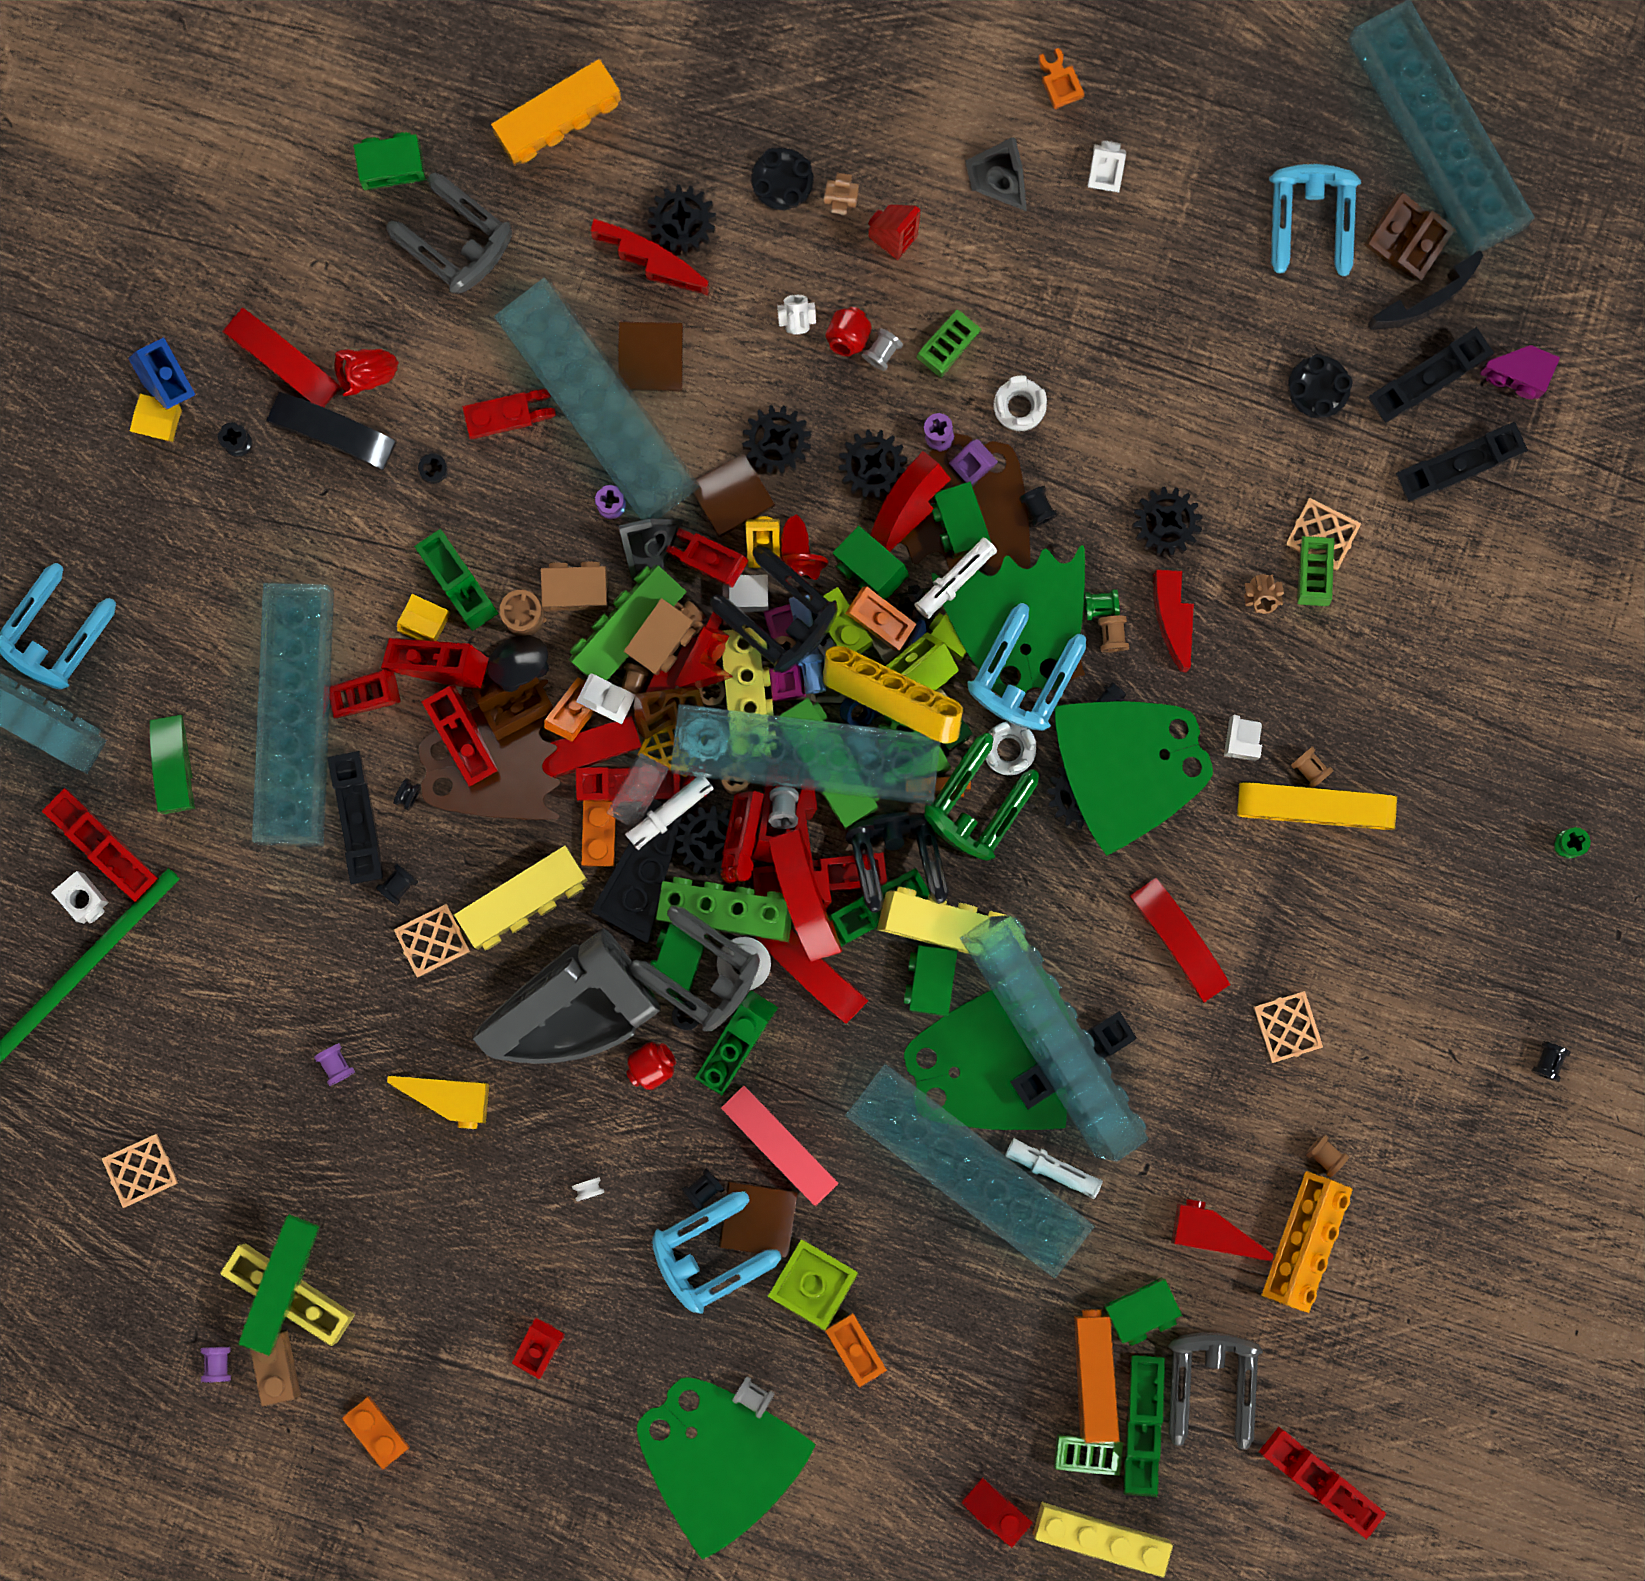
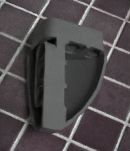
[473,928,661,1064]

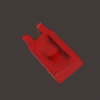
[462,388,556,439]
[665,528,749,588]
[720,791,764,883]

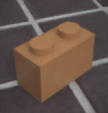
[541,562,609,612]
[624,598,696,675]
[250,1331,301,1406]

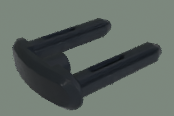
[710,545,838,673]
[845,812,949,913]

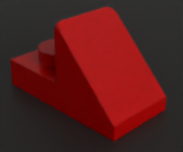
[675,627,733,688]
[512,1318,565,1380]
[961,1477,1033,1548]

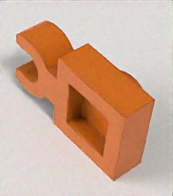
[1039,48,1084,110]

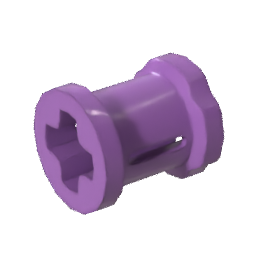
[924,413,954,451]
[595,485,626,519]
[314,1043,355,1086]
[201,1347,231,1382]

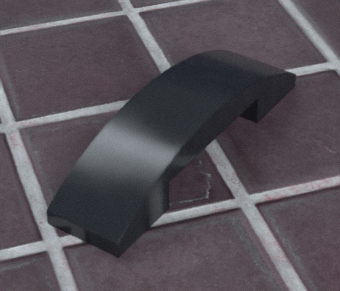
[1367,250,1484,330]
[1367,327,1494,424]
[266,392,396,471]
[1395,421,1528,503]
[327,751,383,885]
[1010,1011,1137,1110]

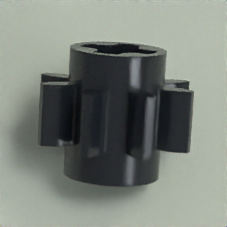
[897,585,936,624]

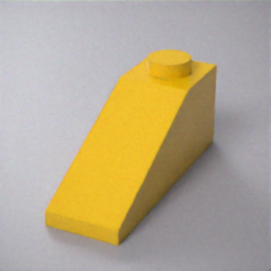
[746,516,780,568]
[387,1076,489,1129]

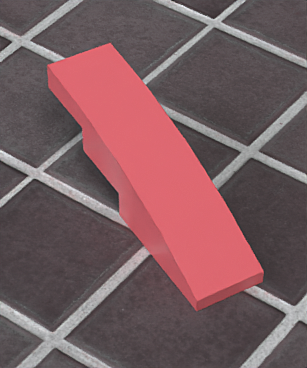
[721,1086,839,1206]

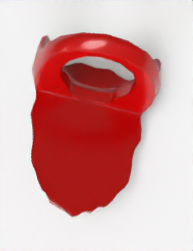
[335,349,399,396]
[780,514,829,580]

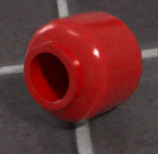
[825,307,872,357]
[626,1042,676,1090]

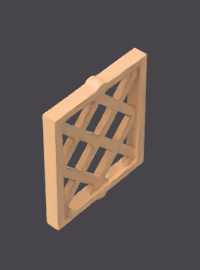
[1285,498,1361,571]
[394,904,470,978]
[1253,991,1323,1063]
[102,1134,178,1208]

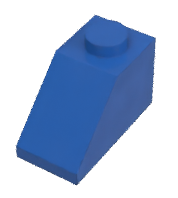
[128,337,196,410]

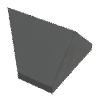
[965,137,1027,212]
[619,518,683,581]

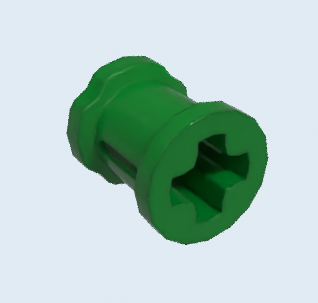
[1084,589,1120,620]
[1554,827,1591,859]

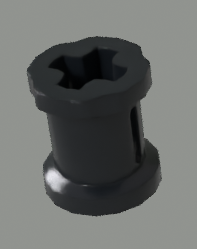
[218,422,252,457]
[1019,486,1059,527]
[376,863,419,906]
[1531,1041,1571,1082]
[682,1168,725,1211]

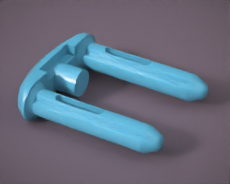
[1269,164,1361,276]
[0,563,116,689]
[967,603,1086,731]
[652,1191,781,1314]

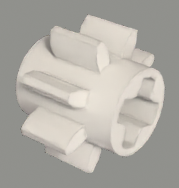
[777,295,816,334]

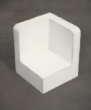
[576,674,636,724]
[1224,715,1262,761]

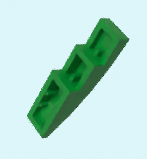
[828,868,929,947]
[239,1214,320,1356]
[1123,1355,1165,1497]

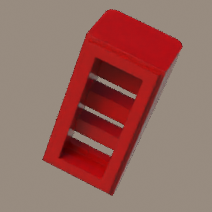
[327,670,401,719]

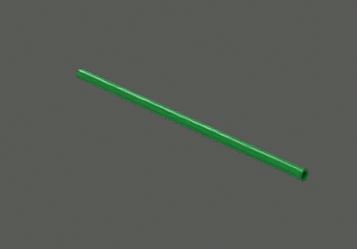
[0,868,180,1063]

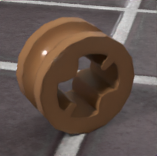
[698,682,726,708]

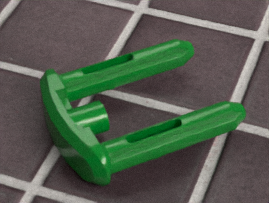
[924,733,1039,861]

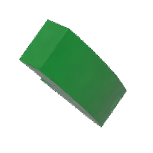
[414,528,499,631]
[150,715,195,814]

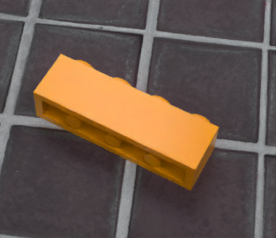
[491,59,621,165]

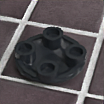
[751,147,814,211]
[1288,354,1353,419]
[487,635,549,692]

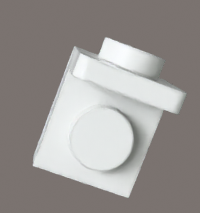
[1088,141,1126,192]

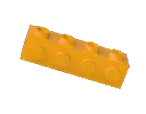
[1262,1171,1353,1313]

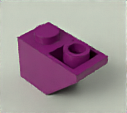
[1480,345,1560,400]

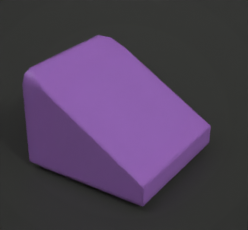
[949,439,998,485]

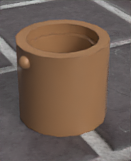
[500,590,547,636]

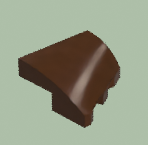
[634,686,706,739]

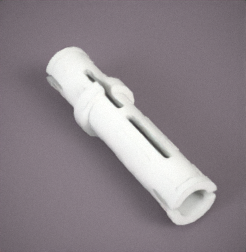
[915,537,997,619]
[625,773,714,850]
[1005,1138,1103,1199]

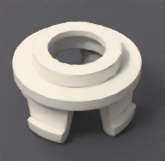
[994,375,1047,431]
[985,721,1036,776]
[717,937,771,990]

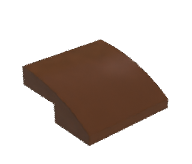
[1364,192,1456,281]
[618,322,683,392]
[688,453,775,538]
[470,674,554,740]
[718,1182,798,1258]

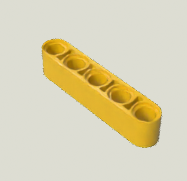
[823,646,963,743]
[1237,783,1397,830]

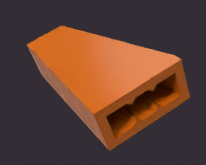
[1074,1309,1119,1443]

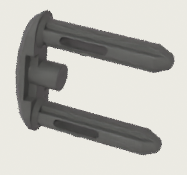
[386,173,512,293]
[630,906,760,1032]
[1168,1332,1263,1450]

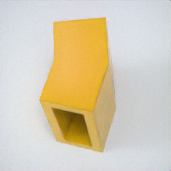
[130,394,182,442]
[397,594,451,641]

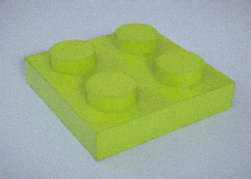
[768,1239,859,1331]

